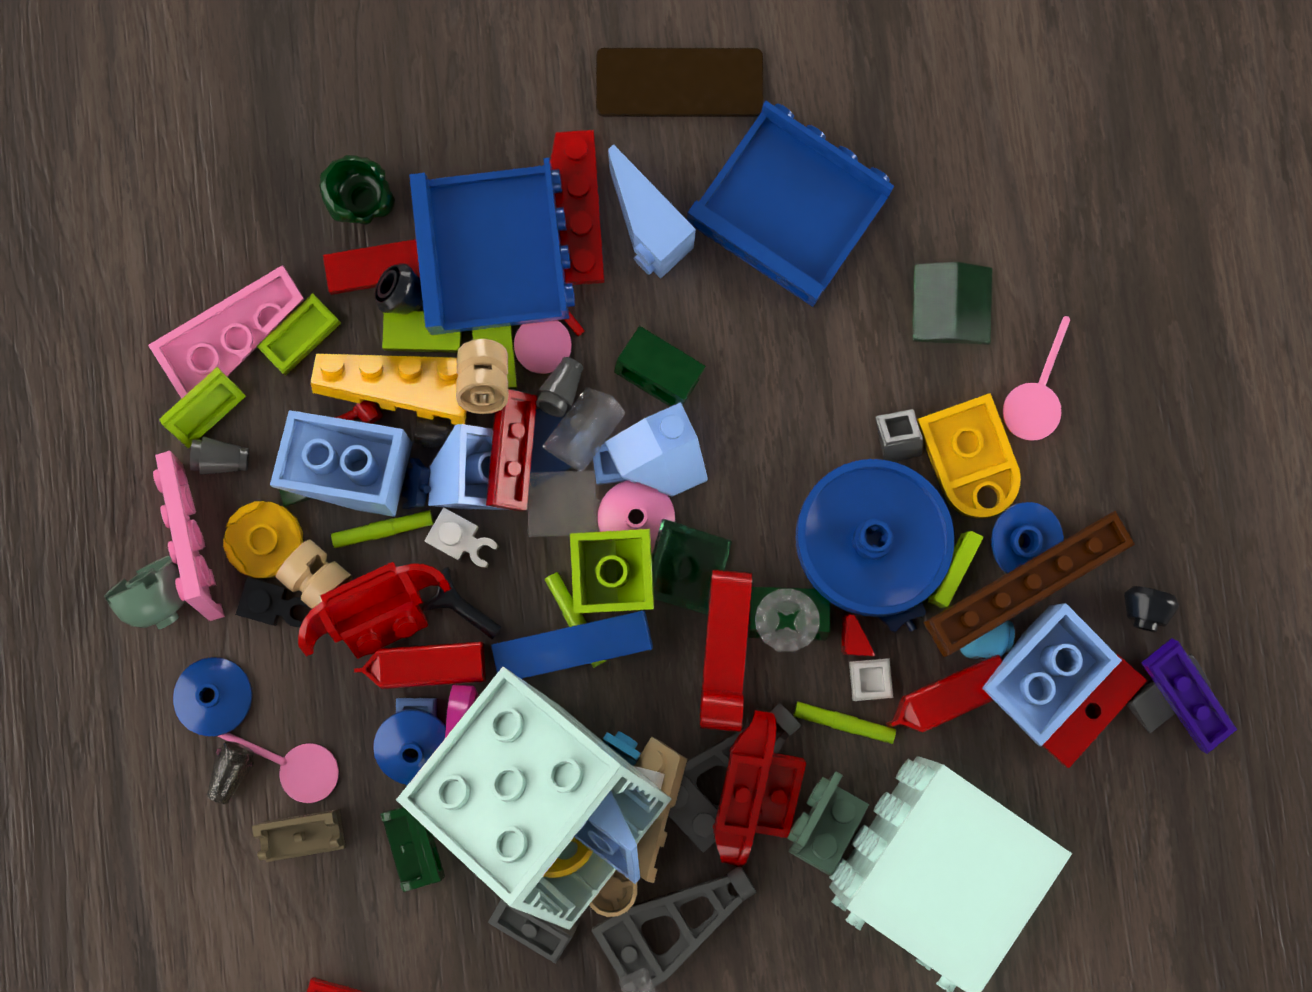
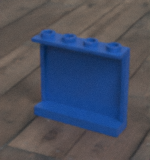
[687,101,894,307]
[409,157,575,335]

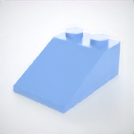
[608,145,696,279]
[270,410,413,517]
[982,603,1122,746]
[574,791,640,884]

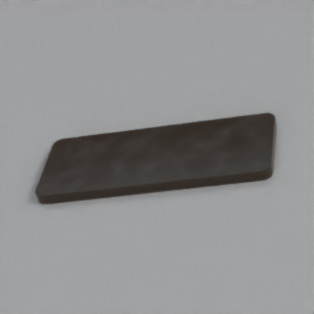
[596,48,763,117]

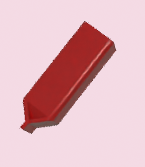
[354,642,486,689]
[886,655,1002,733]

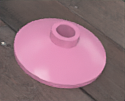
[597,480,675,554]

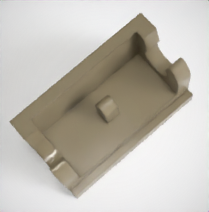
[252,809,346,862]

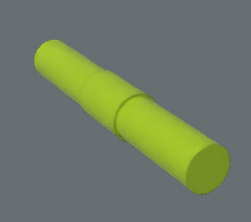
[331,510,434,548]
[544,572,607,668]
[793,701,896,744]

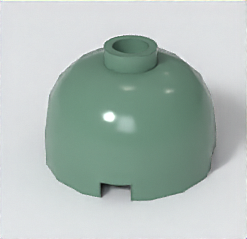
[104,556,186,629]

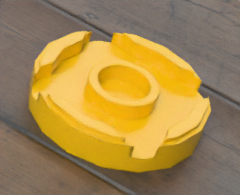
[223,501,303,579]

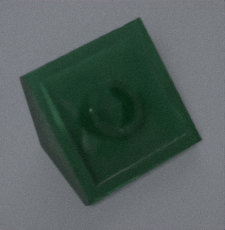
[913,262,992,345]
[652,519,732,615]

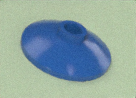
[991,502,1064,573]
[173,657,252,736]
[374,709,446,785]

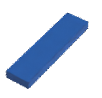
[491,610,653,679]

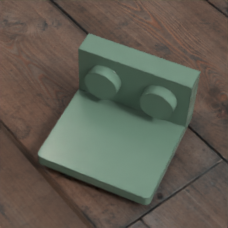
[787,771,869,876]

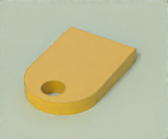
[917,393,1021,519]

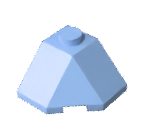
[605,402,708,497]
[428,424,509,510]

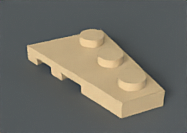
[635,737,687,883]

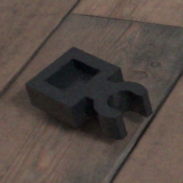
[235,577,309,627]

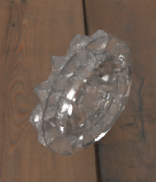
[755,589,820,652]

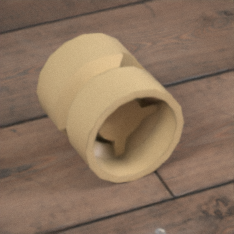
[456,339,508,414]
[276,539,352,609]
[589,870,638,917]

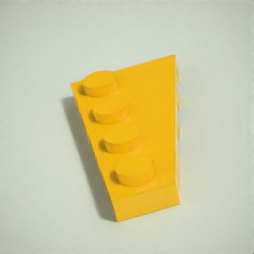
[311,354,467,425]

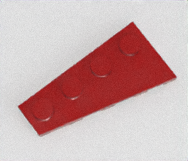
[550,130,605,285]

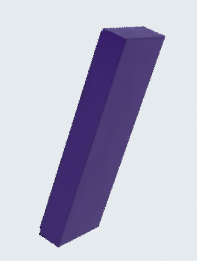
[1141,638,1237,754]

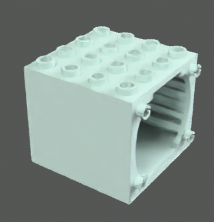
[396,667,672,930]
[829,756,1072,992]

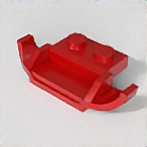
[298,561,452,659]
[713,710,807,866]

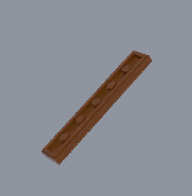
[923,511,1135,657]

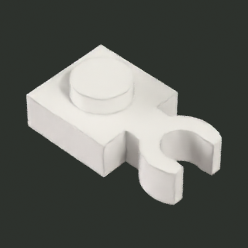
[424,507,499,568]

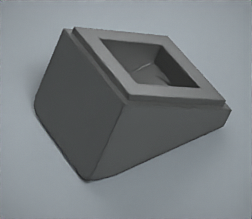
[875,409,923,462]

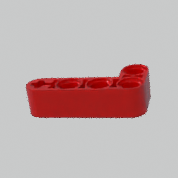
[699,570,752,732]

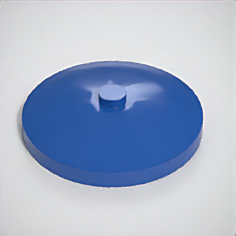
[795,459,955,617]

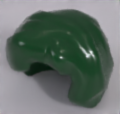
[319,154,395,225]

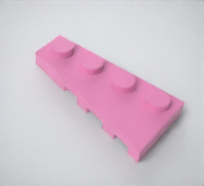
[148,265,305,399]
[153,451,225,621]

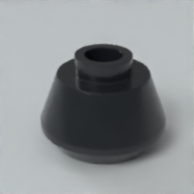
[374,263,423,314]
[1124,586,1179,632]

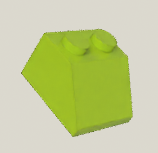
[570,529,654,613]

